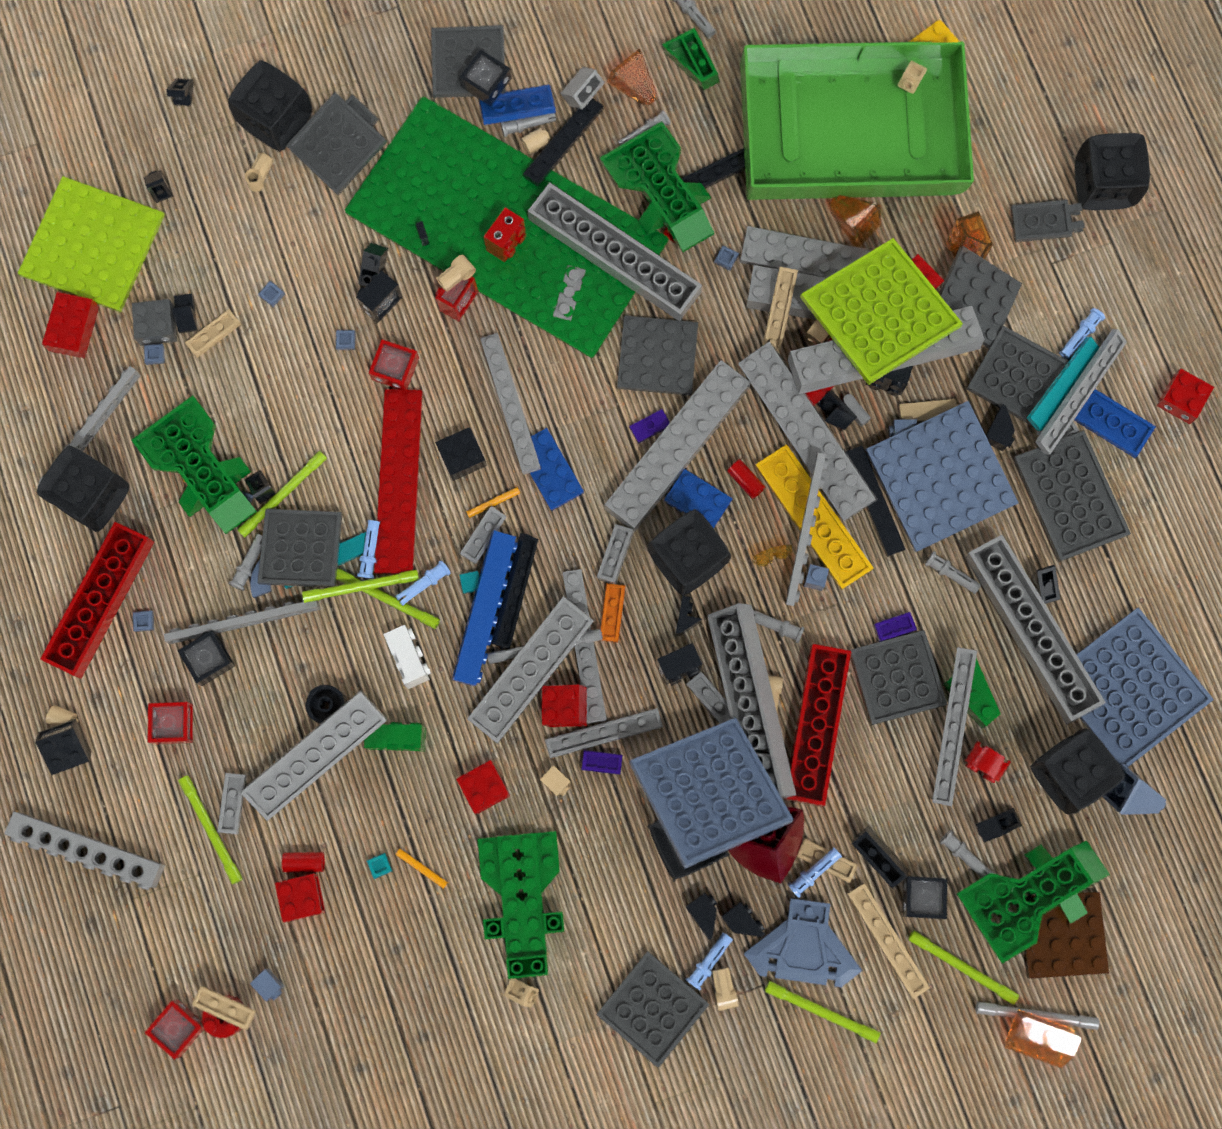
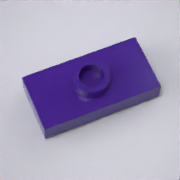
[629,409,670,444]
[873,612,917,642]
[581,750,623,775]

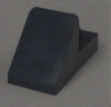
[166,78,194,106]
[172,293,198,333]
[817,390,857,430]
[1031,565,1060,604]
[675,596,702,637]

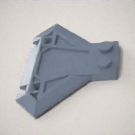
[743,898,862,987]

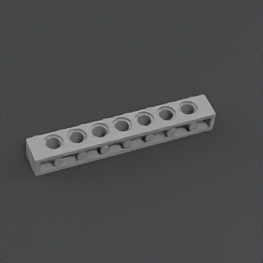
[4,812,165,890]

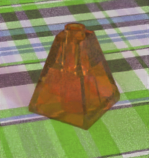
[607,48,657,106]
[829,195,881,248]

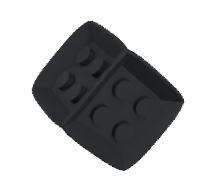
[228,60,313,152]
[1075,133,1150,210]
[37,446,130,532]
[647,509,731,596]
[1030,728,1125,815]
[647,819,730,882]

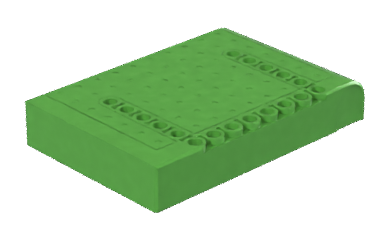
[740,41,974,200]

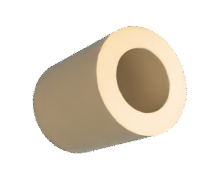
[521,128,550,155]
[46,705,79,730]

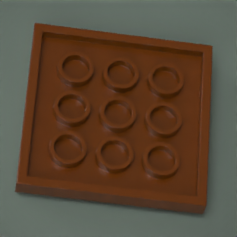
[1025,892,1109,979]

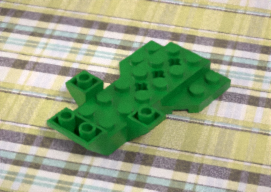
[600,122,715,252]
[131,395,257,534]
[478,831,565,979]
[957,840,1110,964]

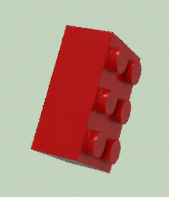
[42,292,99,359]

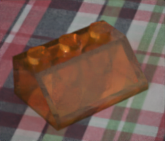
[946,211,993,259]
[1004,1009,1081,1068]

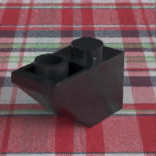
[359,243,388,286]
[720,902,765,937]

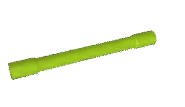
[237,451,327,538]
[336,568,440,629]
[302,569,419,603]
[178,775,243,885]
[908,930,1019,1005]
[765,981,881,1044]

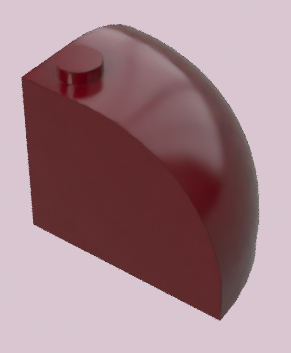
[728,807,804,884]

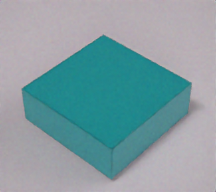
[459,571,479,594]
[367,853,393,879]

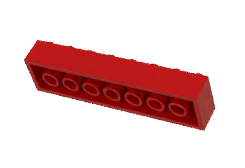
[40,522,155,679]
[784,644,851,807]

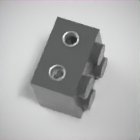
[132,299,177,346]

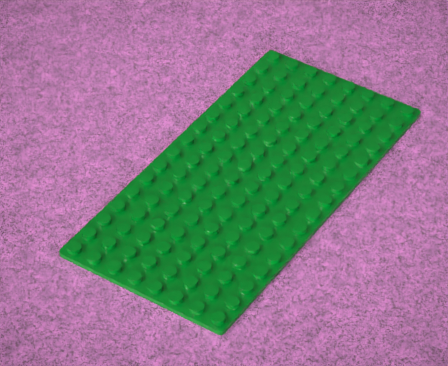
[345,97,669,358]

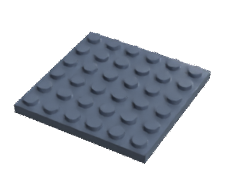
[865,401,1019,552]
[1076,607,1214,767]
[629,718,793,868]

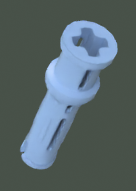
[1059,308,1105,360]
[357,520,380,579]
[396,560,451,606]
[787,847,842,898]
[686,932,733,991]

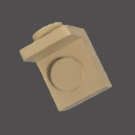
[898,60,927,94]
[503,978,539,1008]

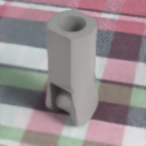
[842,394,871,427]

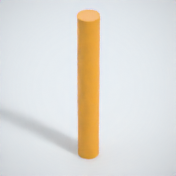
[466,487,520,518]
[396,848,448,889]

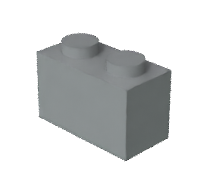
[560,67,605,109]

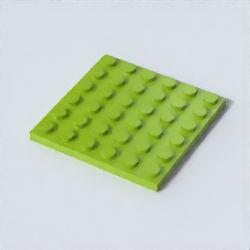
[17,176,165,313]
[800,238,963,385]

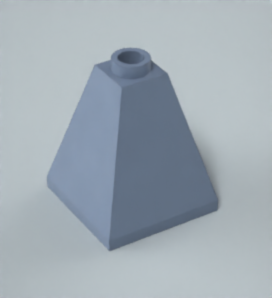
[1102,763,1166,815]

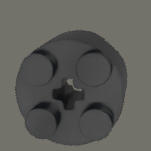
[305,685,347,724]

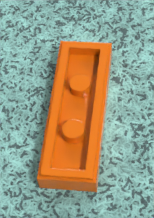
[599,583,626,643]

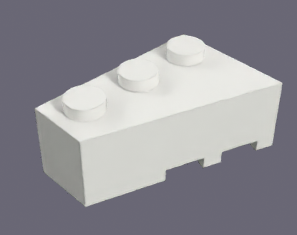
[384,625,431,689]

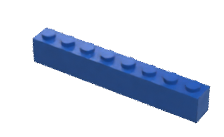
[452,530,518,686]

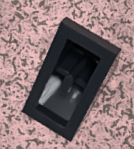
[245,470,276,504]

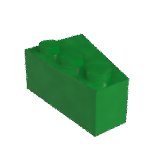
[662,28,720,90]
[942,659,1001,729]
[364,722,426,752]

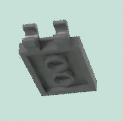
[1011,200,1085,242]

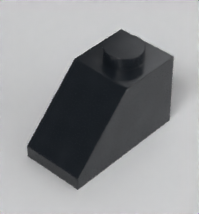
[144,170,173,203]
[986,404,1015,452]
[976,807,1022,843]
[685,893,717,940]

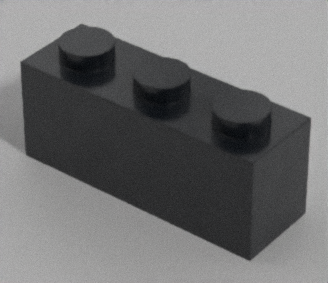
[851,826,909,889]

